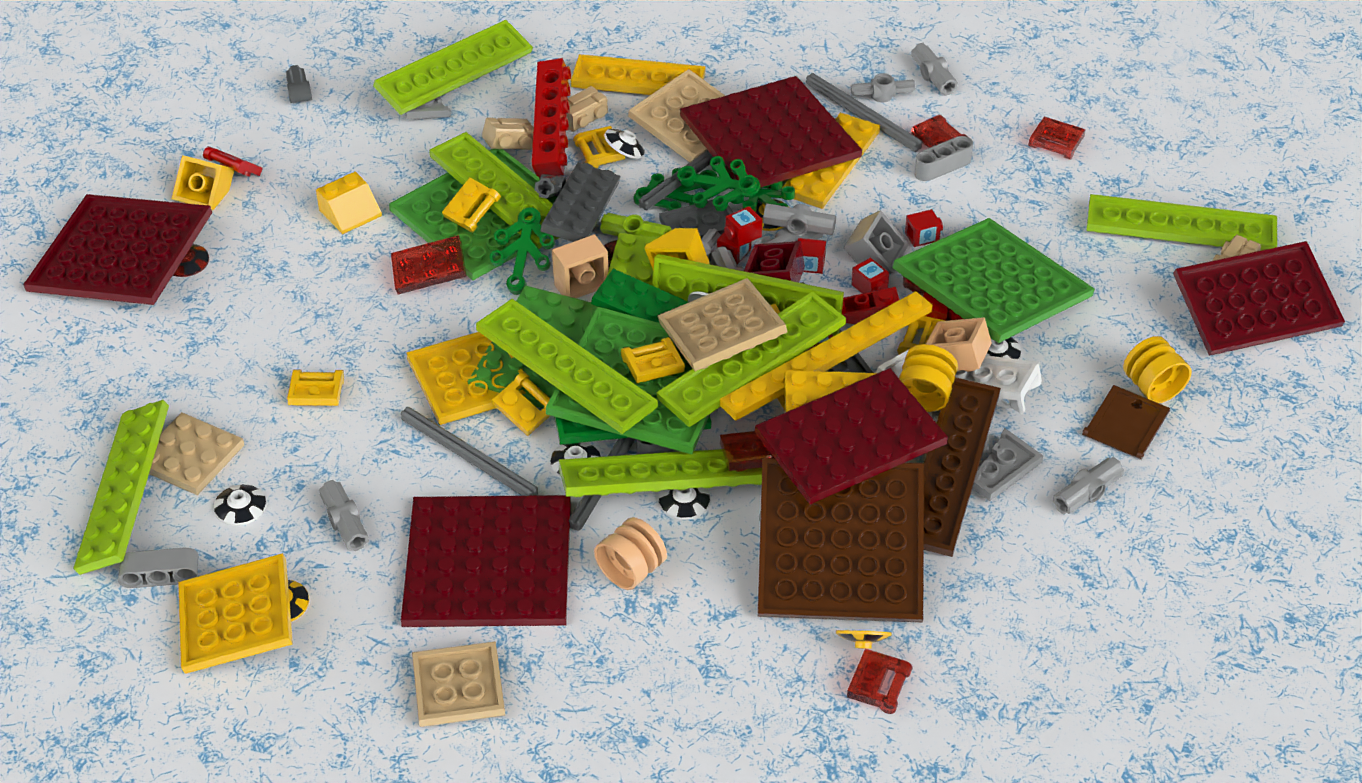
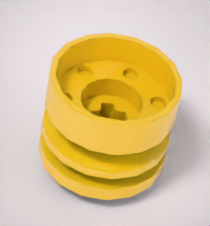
[1123,336,1192,403]
[899,344,958,412]

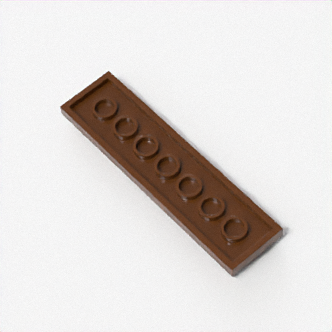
[924,377,1001,557]

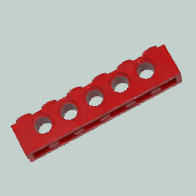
[532,58,571,178]

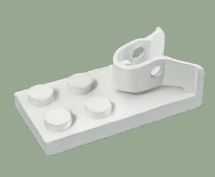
[955,356,1042,415]

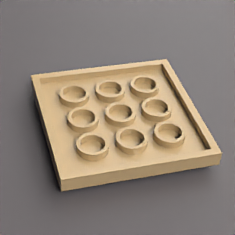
[628,69,725,162]
[658,278,787,371]

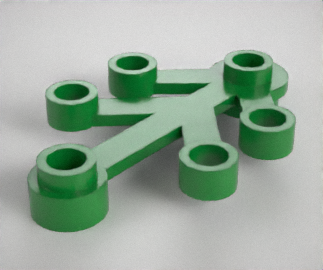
[677,156,760,211]
[633,168,717,211]
[731,181,795,212]
[489,207,555,295]

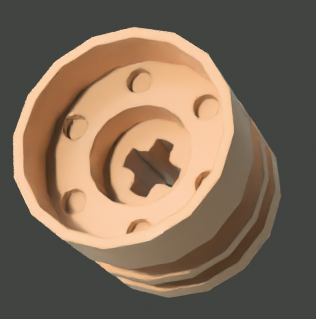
[594,517,667,590]

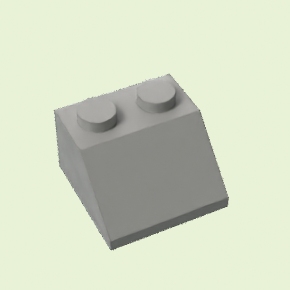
[844,210,909,274]

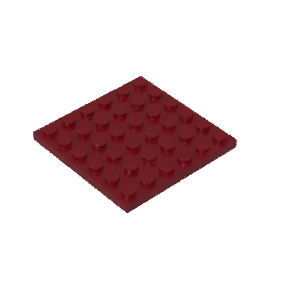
[680,76,862,188]
[23,194,213,305]
[401,495,571,627]

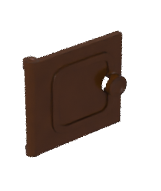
[1082,385,1170,460]

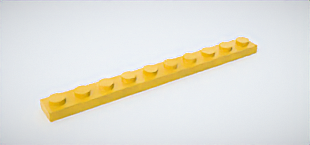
[720,291,932,421]

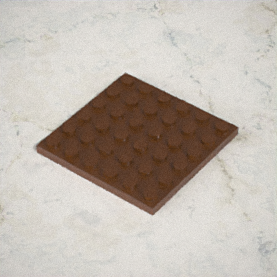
[758,458,924,623]

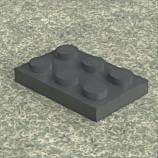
[659,200,733,239]

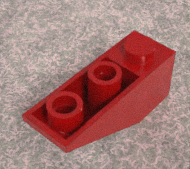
[842,287,899,325]

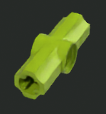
[600,213,671,238]

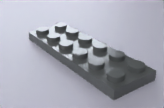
[541,162,621,242]

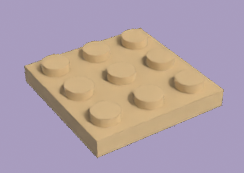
[149,412,244,496]
[412,641,505,727]

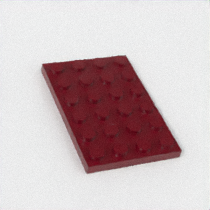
[1173,241,1345,356]
[755,368,948,504]

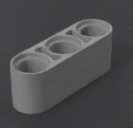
[915,136,973,181]
[118,548,199,588]

